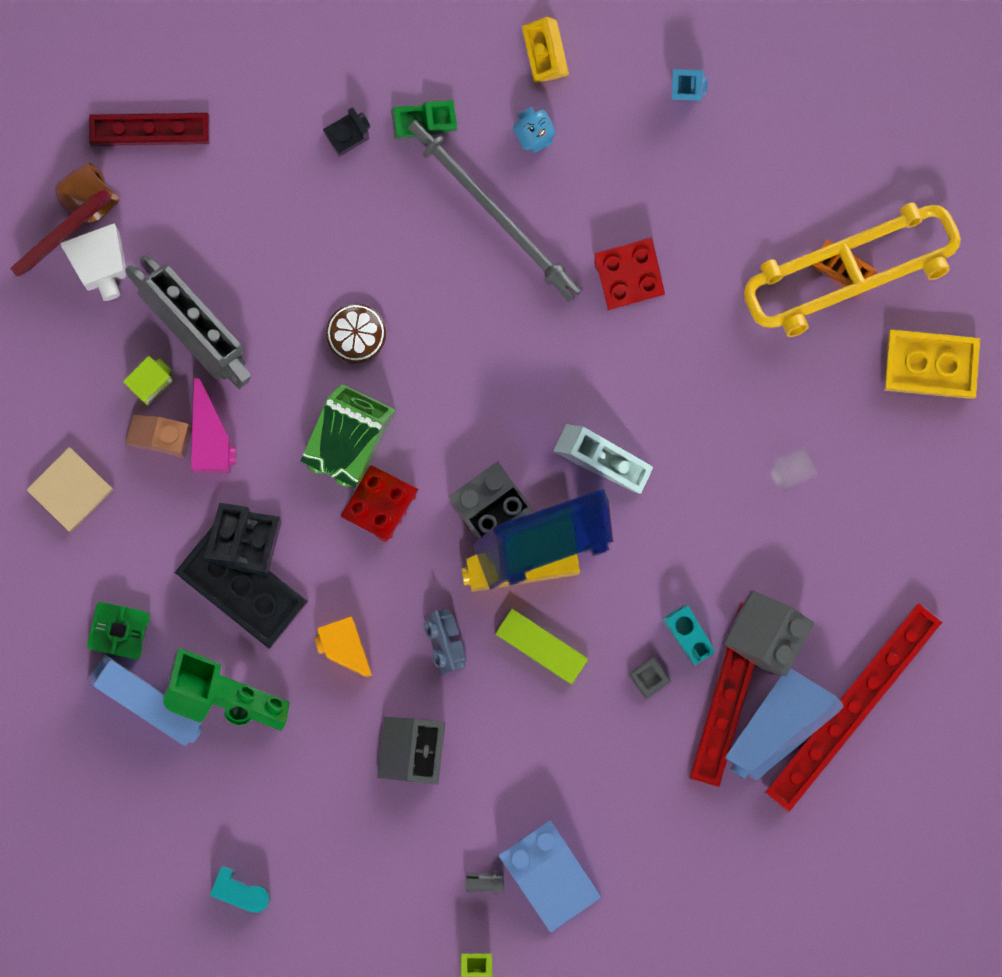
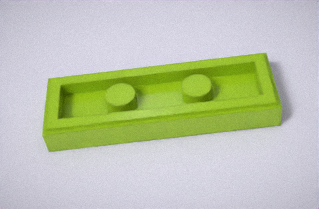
[495,609,588,685]

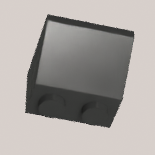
[723,590,815,676]

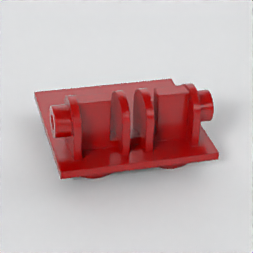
[594,237,665,310]
[340,465,418,543]

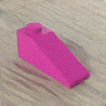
[191,378,237,473]

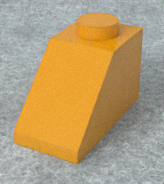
[314,616,373,678]

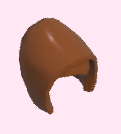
[55,162,120,223]

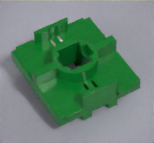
[87,601,150,660]

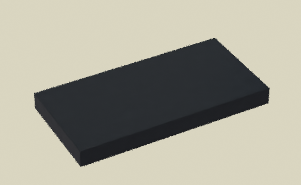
[174,526,308,649]

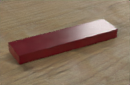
[89,112,210,146]
[10,189,111,276]

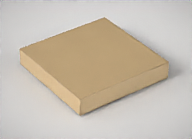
[27,447,113,533]

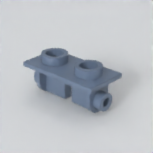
[424,609,467,675]

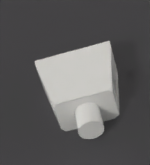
[60,223,127,301]

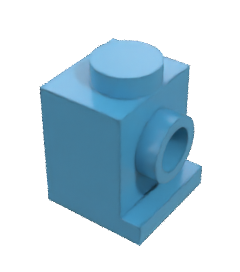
[671,69,708,101]

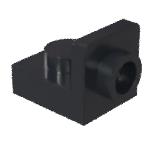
[323,107,371,157]

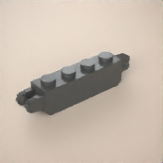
[125,254,251,390]

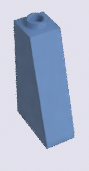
[87,654,203,747]
[725,668,843,781]

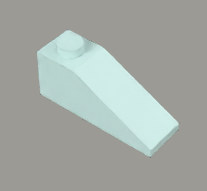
[554,424,653,494]

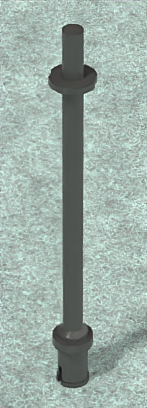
[408,120,583,302]

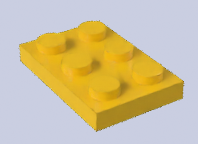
[884,329,980,399]

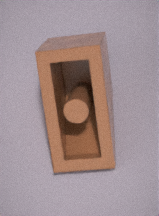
[125,415,192,458]

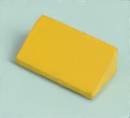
[521,16,569,83]

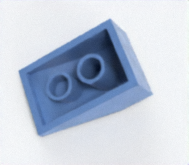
[498,820,601,933]

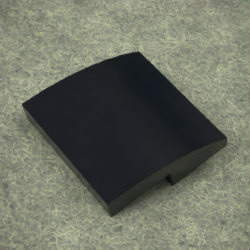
[204,502,282,576]

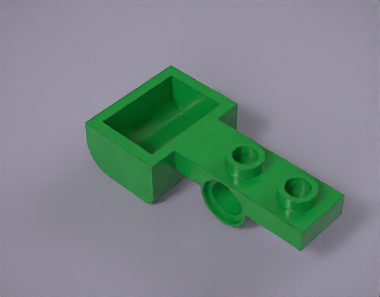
[163,648,290,731]

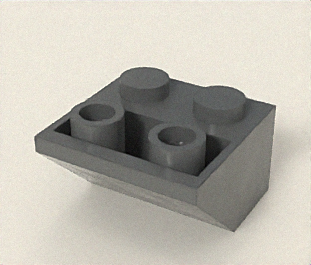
[448,461,534,546]
[377,717,446,785]

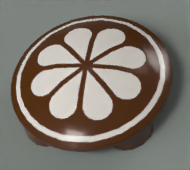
[326,303,386,364]

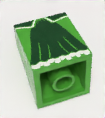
[301,384,396,487]

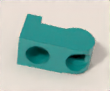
[661,605,715,666]
[210,866,271,913]

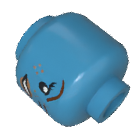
[512,107,556,153]

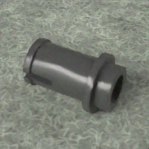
[466,870,504,895]

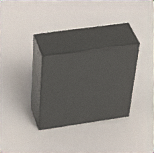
[628,657,671,700]

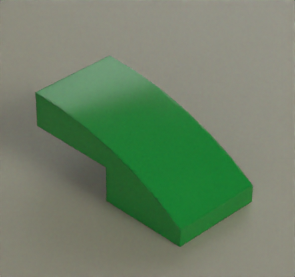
[391,100,457,139]

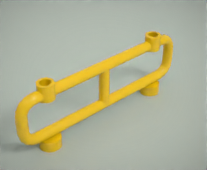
[743,203,961,337]

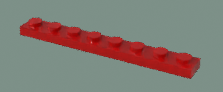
[764,603,943,812]

